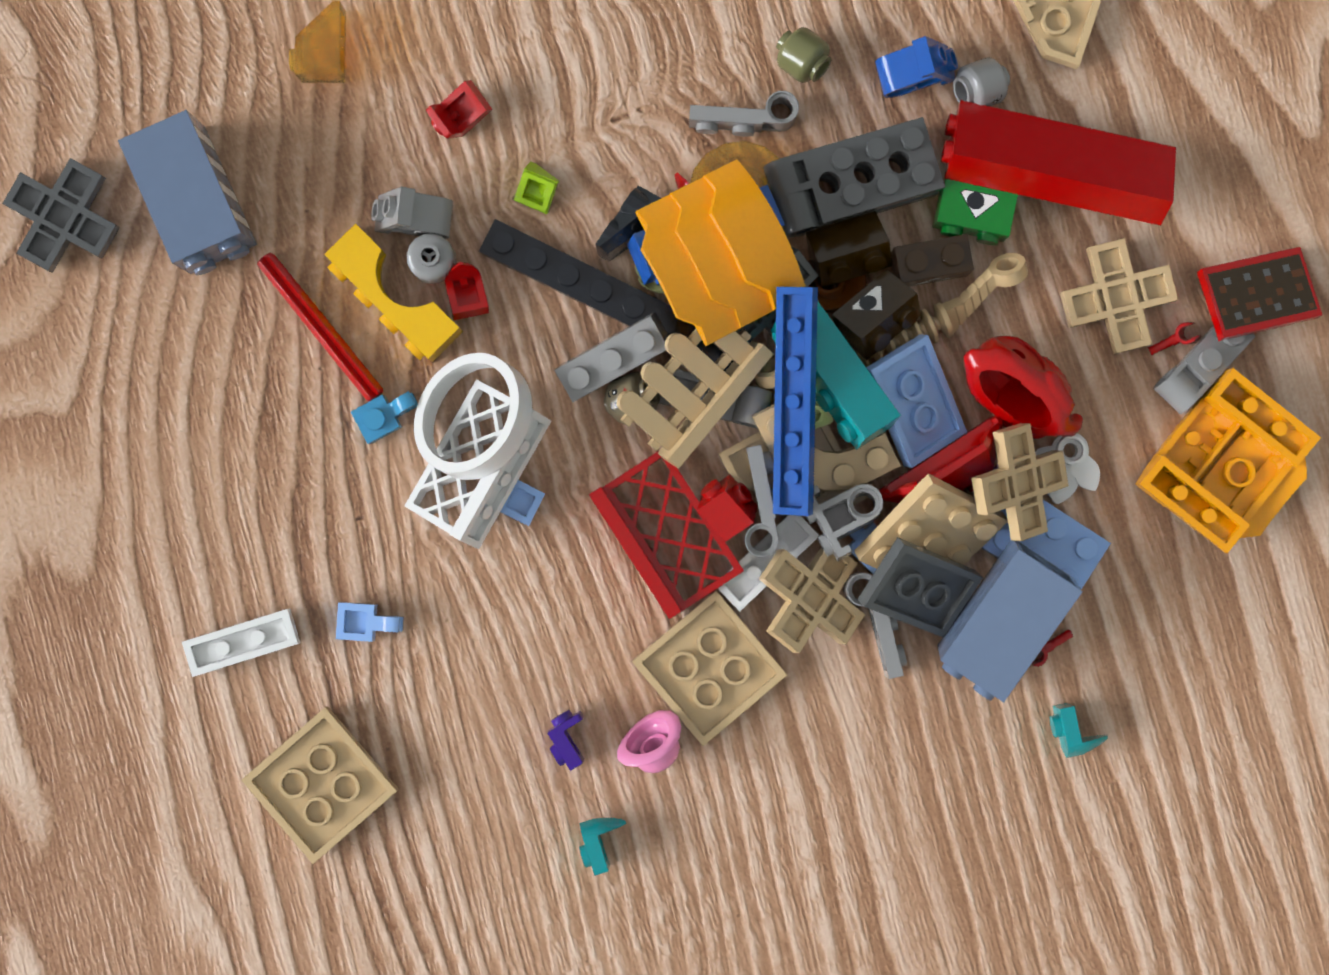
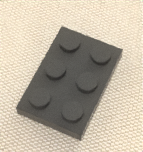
[858,537,983,638]

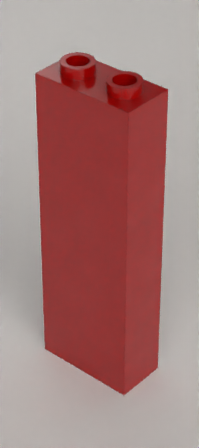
[941,100,1176,226]

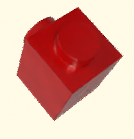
[697,474,758,542]

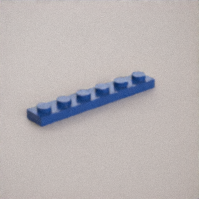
[773,286,818,516]

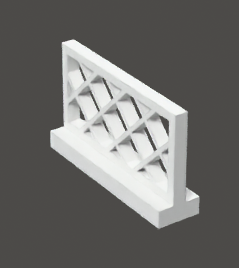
[405,379,551,549]

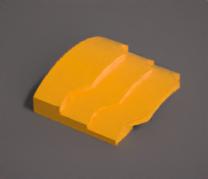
[635,159,805,346]
[1135,368,1321,554]

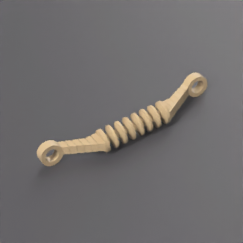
[754,253,1028,389]

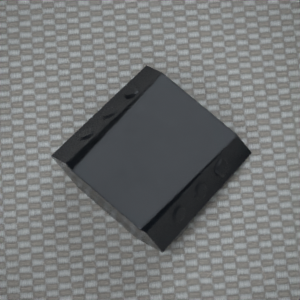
[595,185,661,261]

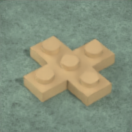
[1060,238,1178,355]
[971,423,1069,541]
[759,546,865,653]

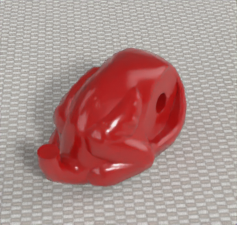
[964,336,1083,439]

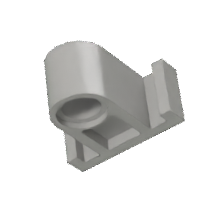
[371,187,453,239]
[806,484,883,562]

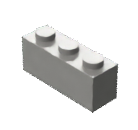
[554,312,669,402]

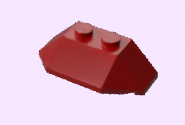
[878,415,1003,505]

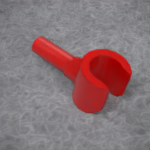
[1148,322,1201,356]
[1032,629,1073,667]

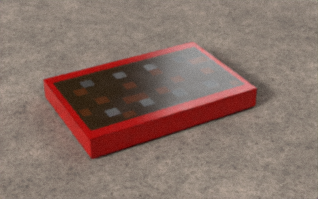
[1197,247,1323,341]

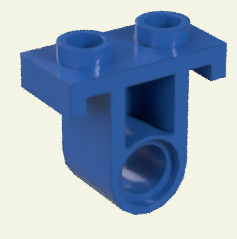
[875,36,958,98]

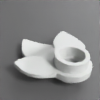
[1035,433,1100,504]

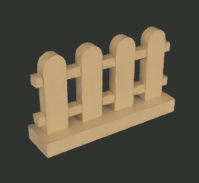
[617,325,774,469]

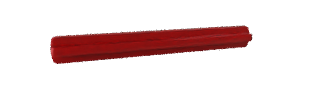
[257,252,383,401]

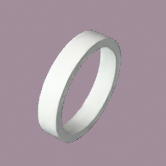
[414,353,532,480]

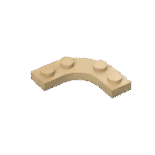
[751,404,901,490]

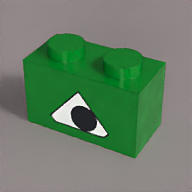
[932,179,1018,245]

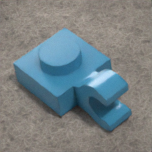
[351,391,418,444]

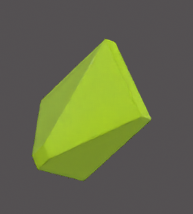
[514,161,559,214]

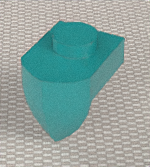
[1050,703,1108,758]
[579,818,626,876]

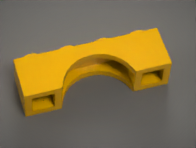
[324,223,463,362]

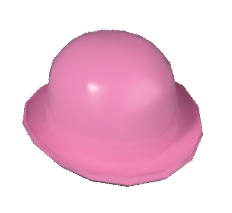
[617,710,681,773]

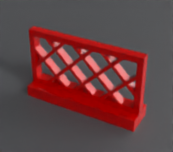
[589,451,744,619]

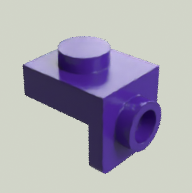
[547,709,584,771]

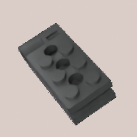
[763,117,945,238]

